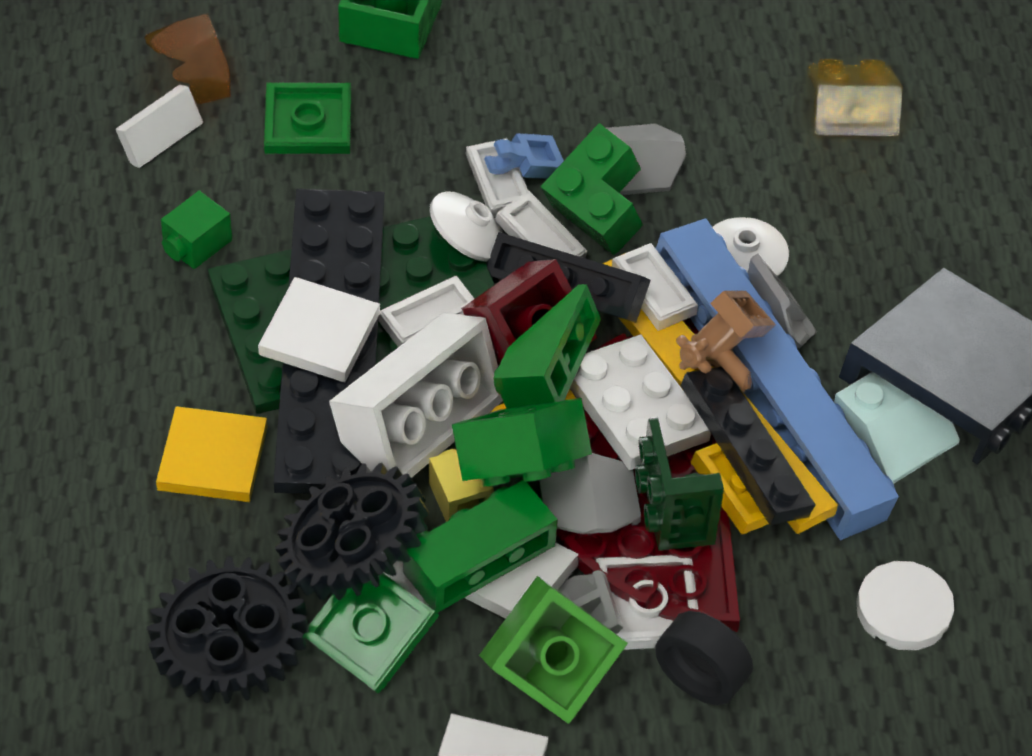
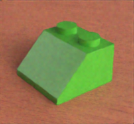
[479,576,628,724]

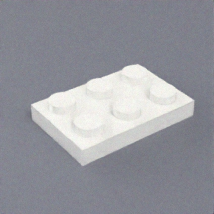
[570,334,711,470]

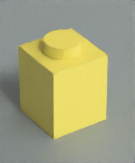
[429,449,494,522]

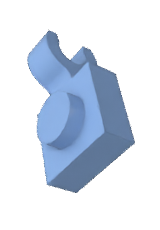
[484,133,564,179]

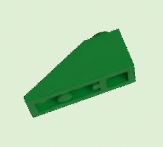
[493,284,601,408]

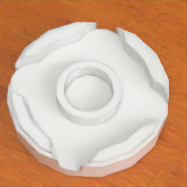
[857,561,954,650]

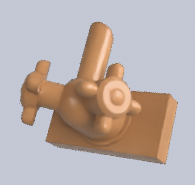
[676,291,776,392]

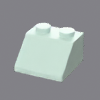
[834,372,960,484]

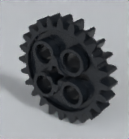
[275,463,429,600]
[147,556,309,704]

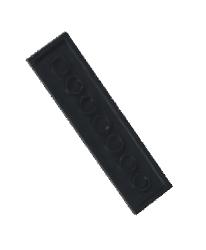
[273,189,385,494]

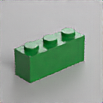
[403,480,558,613]

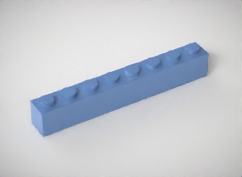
[656,218,899,540]

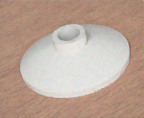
[430,192,504,262]
[713,217,789,276]

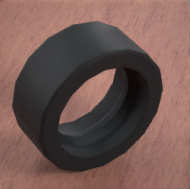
[655,611,753,705]

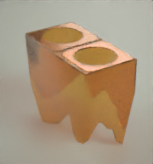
[144,13,231,104]

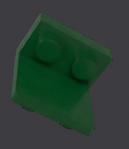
[635,418,724,551]

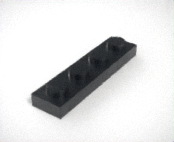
[486,232,651,323]
[680,366,816,525]

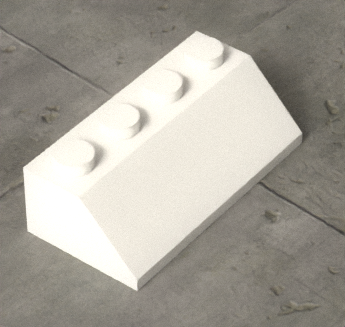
[329,313,503,478]

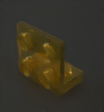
[807,59,903,136]

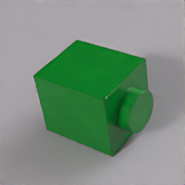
[161,190,232,269]

